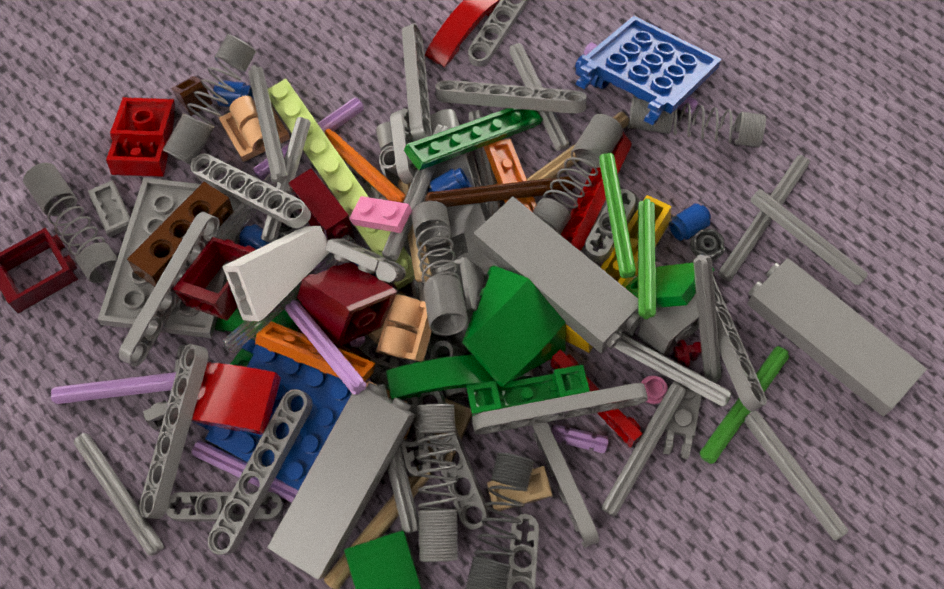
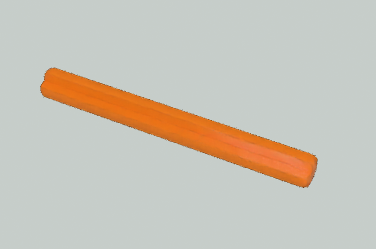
[324,129,406,203]

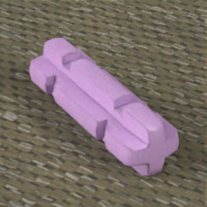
[552,424,608,453]

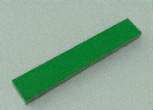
[404,108,543,171]

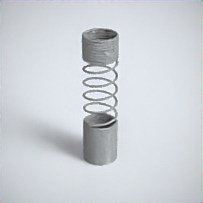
[163,34,257,165]
[628,95,766,148]
[533,114,623,234]
[23,163,117,283]
[411,201,468,335]
[417,404,458,562]

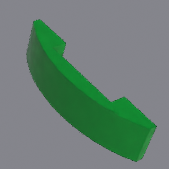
[386,355,498,401]
[466,365,590,416]

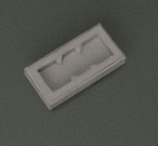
[88,180,131,238]

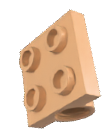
[219,96,290,162]
[376,295,432,362]

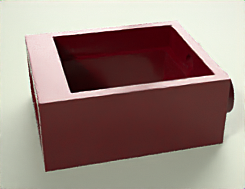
[288,168,355,253]
[0,227,78,314]
[173,237,256,321]

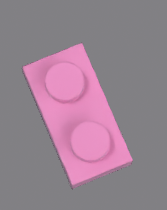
[349,196,412,233]

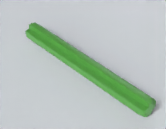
[599,153,636,279]
[638,199,656,319]
[699,346,789,464]

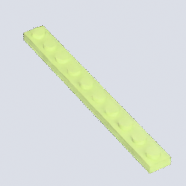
[268,79,415,290]

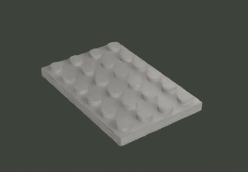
[98,178,247,338]

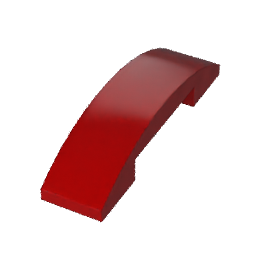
[424,0,500,68]

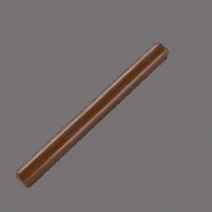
[425,176,575,207]

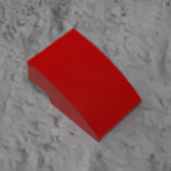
[106,97,175,177]
[191,362,281,435]

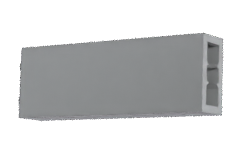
[473,197,642,354]
[747,258,927,417]
[267,383,416,580]

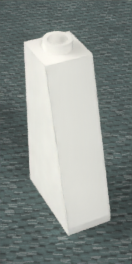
[222,226,330,321]

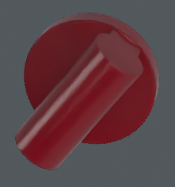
[673,339,702,368]

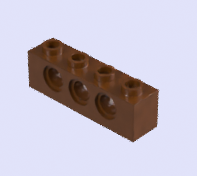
[127,181,234,287]

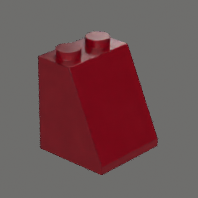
[297,262,397,347]

